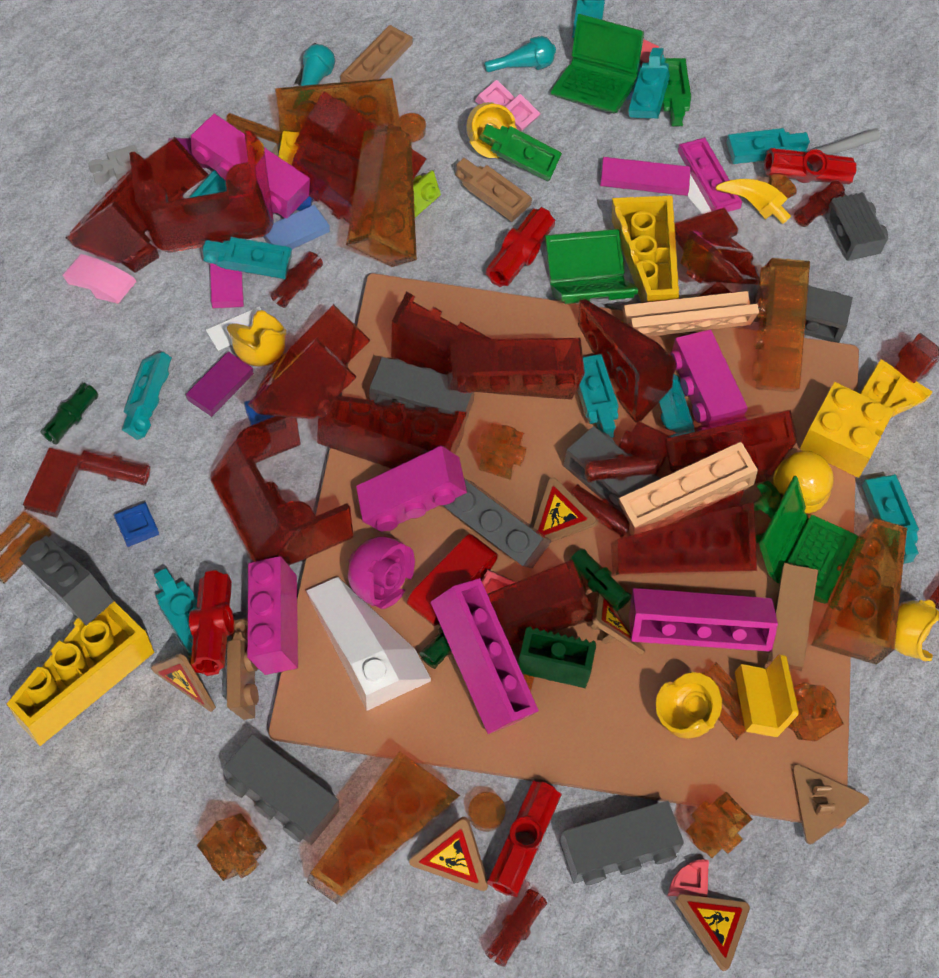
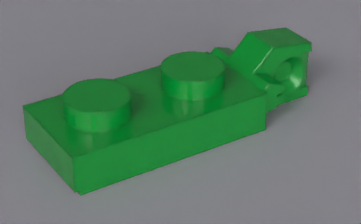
[662,58,691,126]
[479,124,562,182]

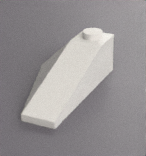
[306,577,431,711]

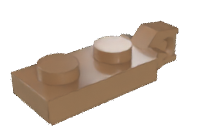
[455,158,532,222]
[227,618,259,720]

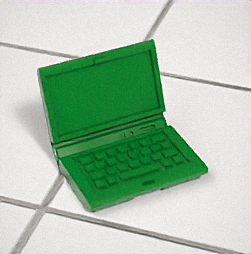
[551,14,644,114]
[545,229,638,304]
[759,476,859,604]

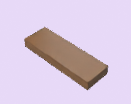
[340,25,413,95]
[766,563,818,671]

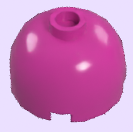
[348,537,415,609]

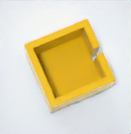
[800,381,894,478]

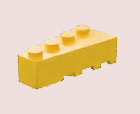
[612,196,679,303]
[7,600,155,746]

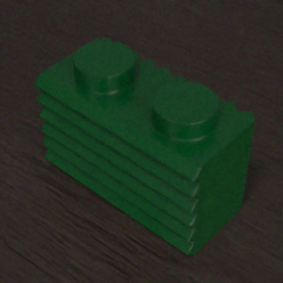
[518,626,597,689]

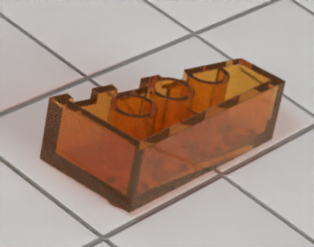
[275,78,401,147]
[346,123,417,267]
[752,258,810,393]
[811,518,907,665]
[307,751,460,905]

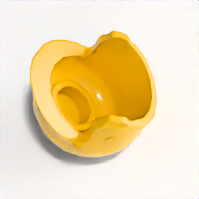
[466,102,516,158]
[227,310,286,367]
[773,451,834,514]
[885,600,939,662]
[655,672,722,739]

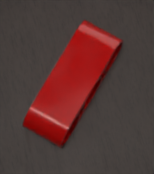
[407,534,498,626]

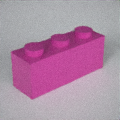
[669,329,748,434]
[356,446,467,532]
[247,556,298,675]

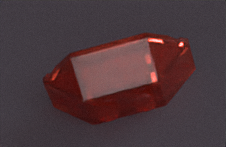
[680,231,760,285]
[664,410,797,484]

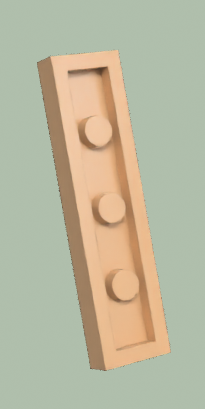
[622,291,759,339]
[619,442,758,540]

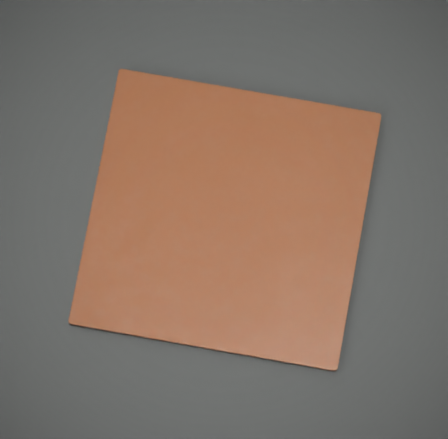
[269,273,859,829]

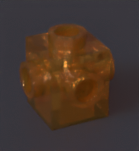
[476,423,527,480]
[788,682,844,742]
[686,792,753,858]
[197,813,267,881]

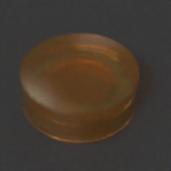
[397,113,426,142]
[468,792,506,832]

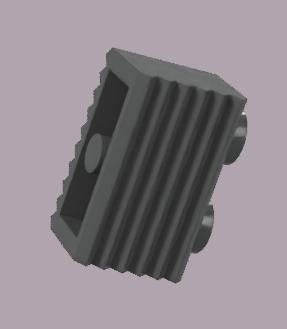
[825,192,888,261]

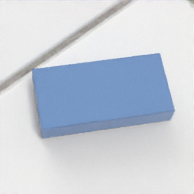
[261,205,330,249]

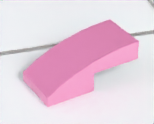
[475,80,541,132]
[63,254,136,304]

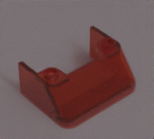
[129,130,274,253]
[65,137,209,264]
[248,304,370,420]
[210,409,354,566]

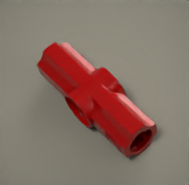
[764,148,857,185]
[486,207,556,287]
[189,570,234,676]
[487,781,562,898]

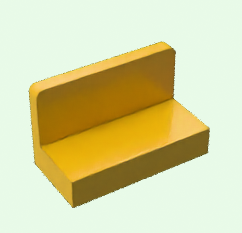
[735,654,799,737]

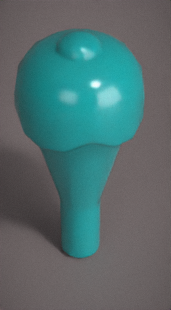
[484,36,556,73]
[293,44,336,110]

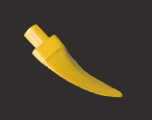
[716,179,791,224]

